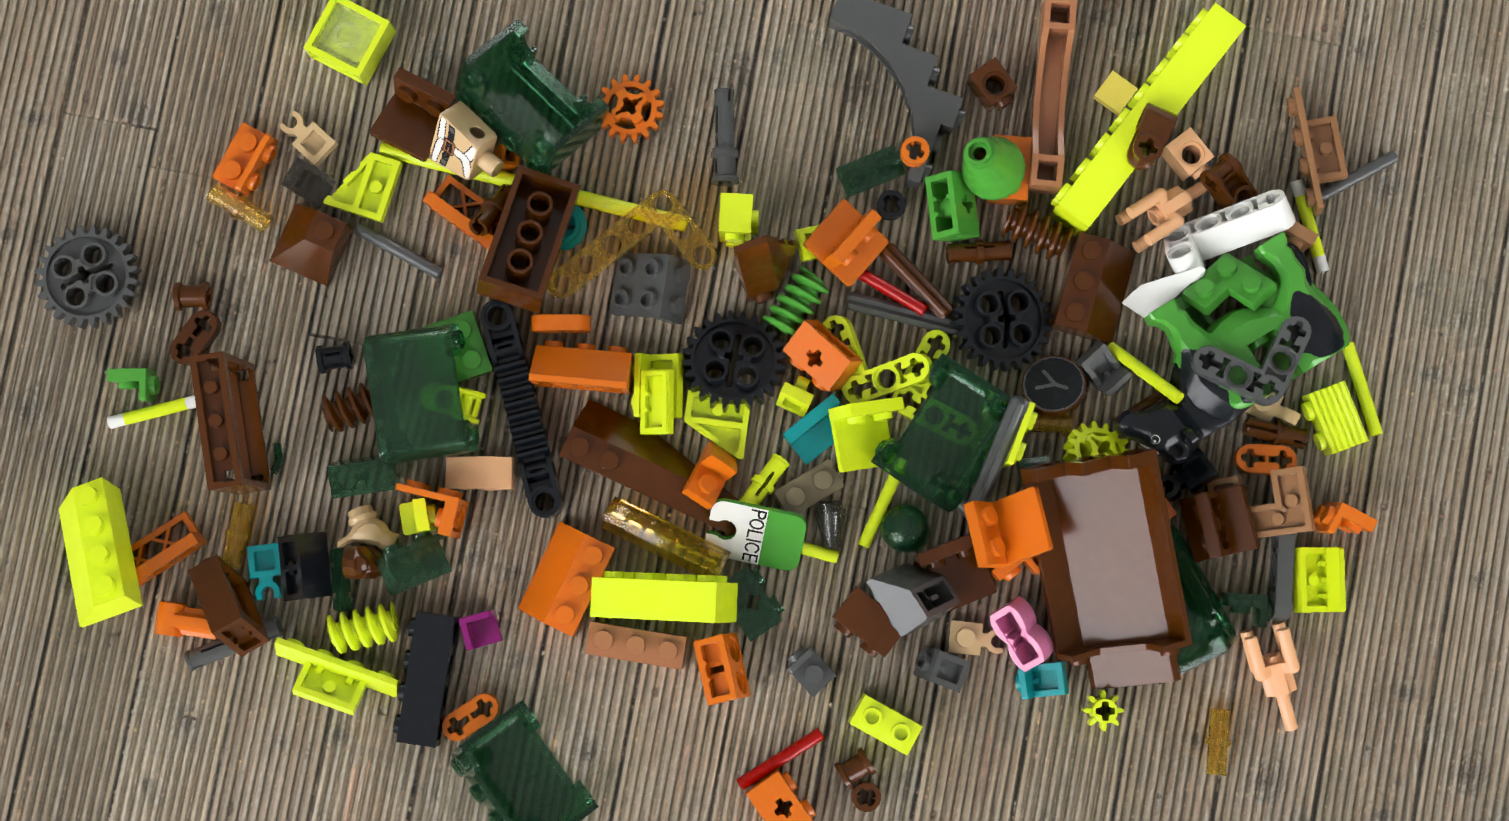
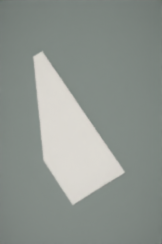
[1121,266,1206,318]

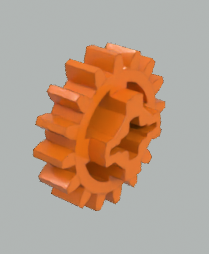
[596,74,665,145]

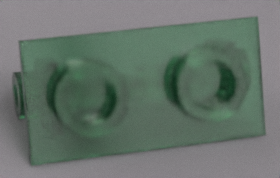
[836,145,906,198]

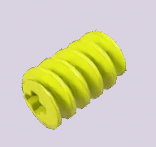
[327,601,400,654]

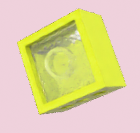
[303,0,397,86]

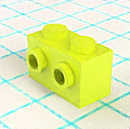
[718,193,759,248]

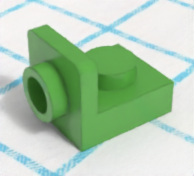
[107,368,160,402]

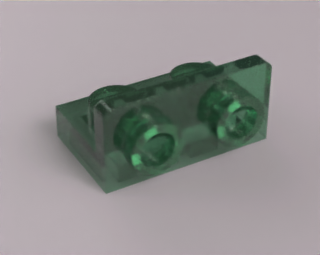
[376,531,452,597]

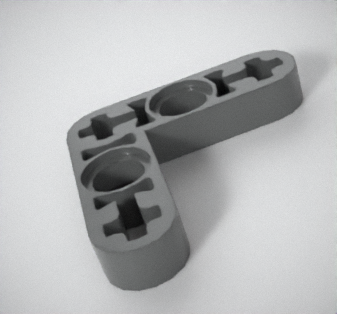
[1190,316,1312,406]

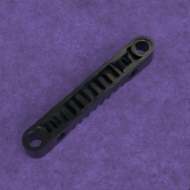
[481,299,564,519]

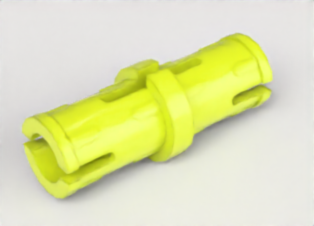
[739,453,790,505]

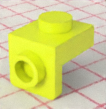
[399,498,437,535]

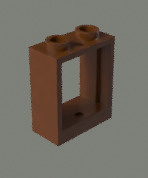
[188,554,270,657]

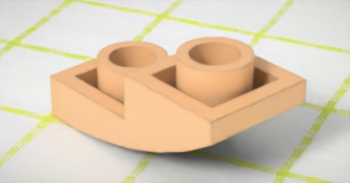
[445,456,515,491]

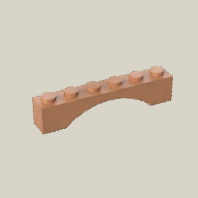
[1028,0,1077,195]

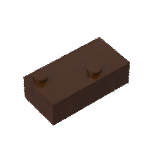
[477,165,581,313]

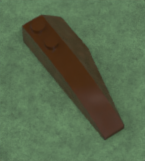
[559,399,739,535]

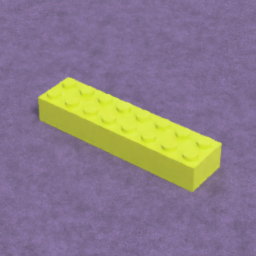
[1049,2,1246,236]

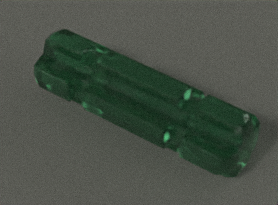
[330,548,352,611]

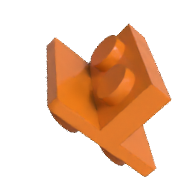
[803,199,889,287]

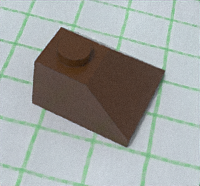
[269,204,354,287]

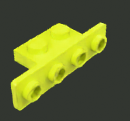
[274,637,399,716]

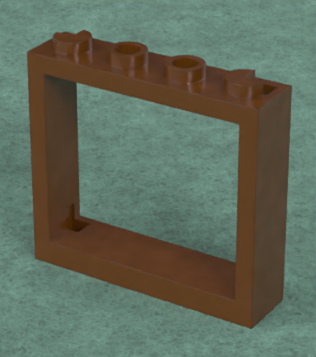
[189,351,272,495]

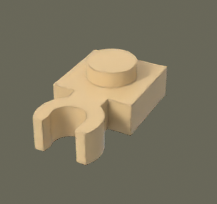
[279,111,339,167]
[947,620,1004,656]

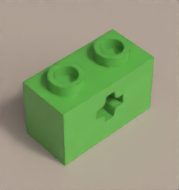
[925,170,980,243]

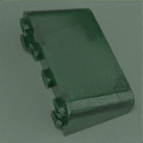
[450,700,599,821]

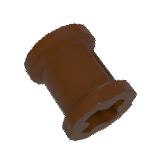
[173,281,212,311]
[834,748,877,789]

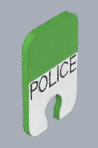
[705,498,807,571]

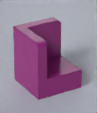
[458,609,503,650]

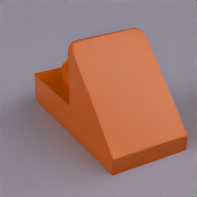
[682,440,738,510]

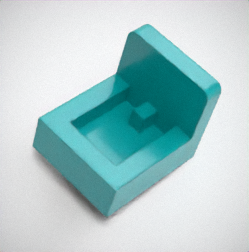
[1015,661,1069,700]

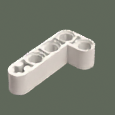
[1164,190,1296,283]

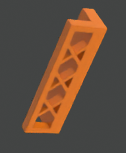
[422,174,498,250]
[131,511,207,587]

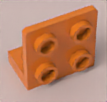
[395,479,470,539]
[963,486,1053,568]

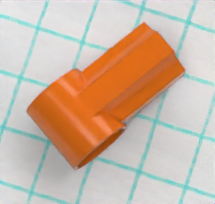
[154,601,218,639]

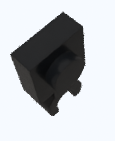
[1161,448,1219,502]

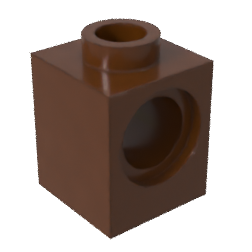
[966,57,1018,112]

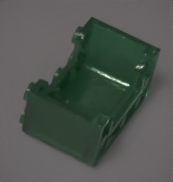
[456,19,610,174]

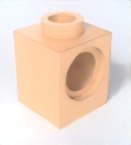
[1161,127,1215,182]

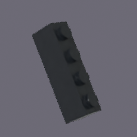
[393,611,460,748]

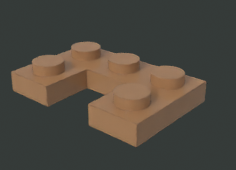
[1207,465,1316,538]

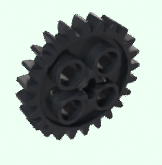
[950,267,1053,372]
[682,311,786,413]

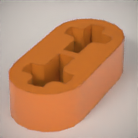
[531,314,591,334]
[1233,444,1297,475]
[442,693,500,741]

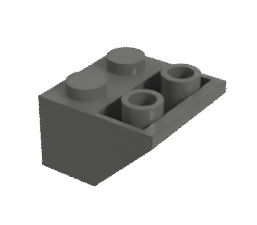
[866,563,961,637]

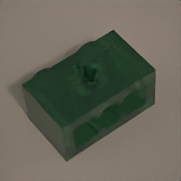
[727,566,785,642]

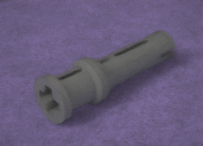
[711,88,739,186]

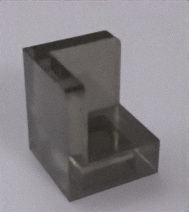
[281,157,336,208]

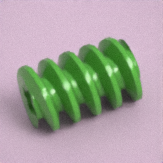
[762,266,830,336]

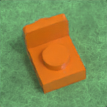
[989,556,1040,582]

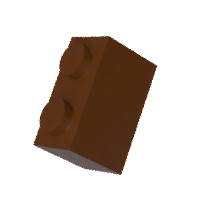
[832,586,901,658]

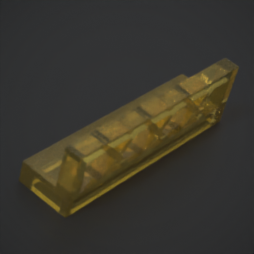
[601,496,731,576]

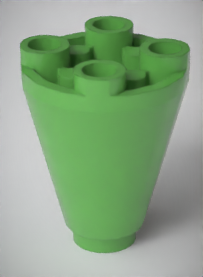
[961,136,1026,201]

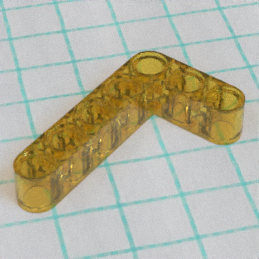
[548,190,718,299]

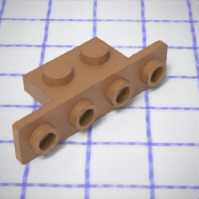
[1286,86,1348,215]

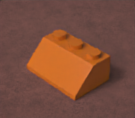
[529,340,634,394]
[518,521,618,637]

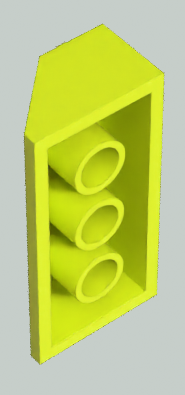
[59,477,143,628]

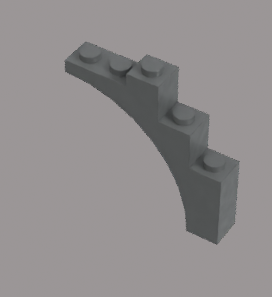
[829,0,966,189]

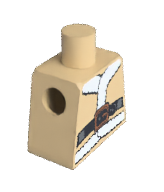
[429,101,504,180]

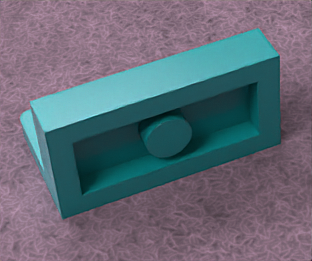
[782,393,841,464]

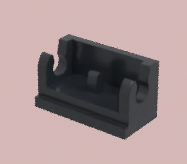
[277,532,333,601]

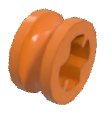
[900,136,930,168]

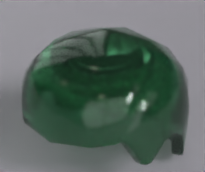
[880,504,931,554]

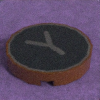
[1021,355,1086,418]

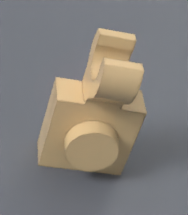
[1244,392,1301,427]

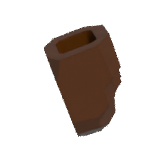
[342,546,384,579]

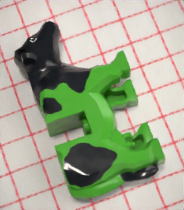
[1114,231,1350,465]

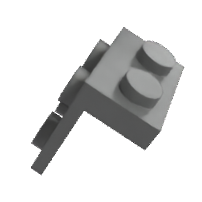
[609,252,691,325]

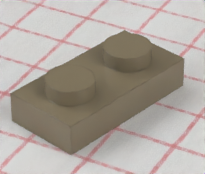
[773,459,845,514]

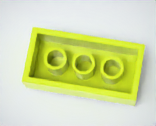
[590,571,738,623]

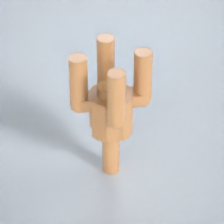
[1115,181,1208,253]
[1240,621,1300,731]

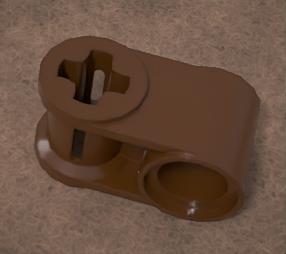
[1126,103,1178,170]
[1200,153,1258,209]

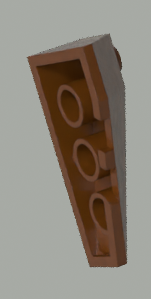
[734,235,797,305]

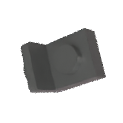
[913,645,971,693]
[787,646,837,697]

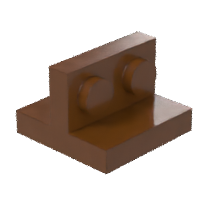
[1179,485,1260,562]

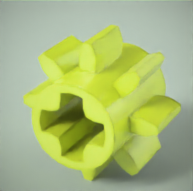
[1081,689,1124,731]

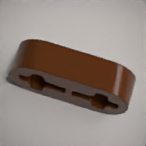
[170,310,221,366]

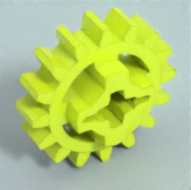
[1063,421,1130,461]

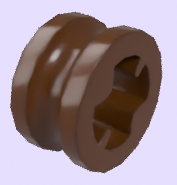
[851,781,881,812]

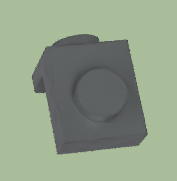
[1075,340,1133,396]

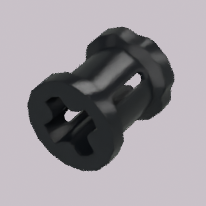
[315,341,354,374]

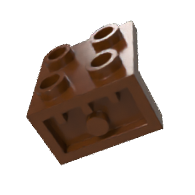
[370,67,457,162]
[914,533,997,612]

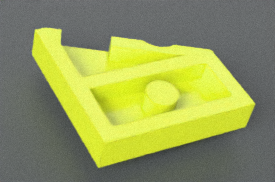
[323,152,403,223]
[684,390,750,460]

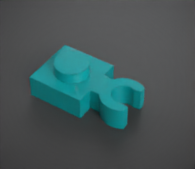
[247,543,283,601]

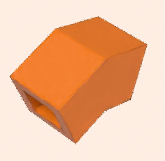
[493,144,520,171]

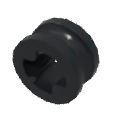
[876,190,906,221]

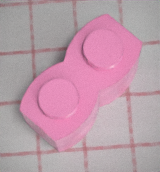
[990,596,1054,672]

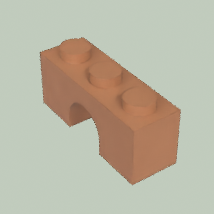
[585,620,688,670]

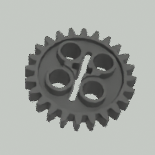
[34,225,142,329]

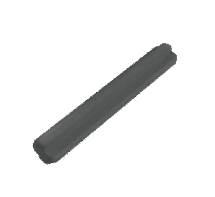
[846,292,959,336]
[967,395,1029,503]

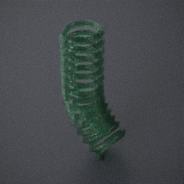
[270,443,284,475]

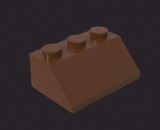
[1050,231,1136,345]

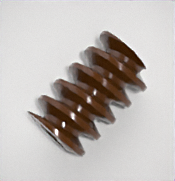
[1000,202,1074,261]
[322,379,394,432]

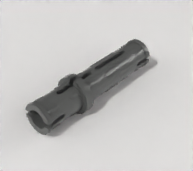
[184,616,284,671]

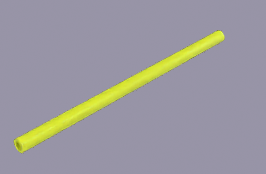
[379,141,689,232]

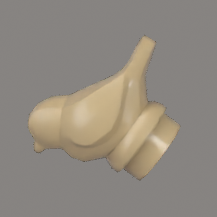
[336,505,400,550]

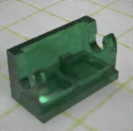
[327,453,400,499]

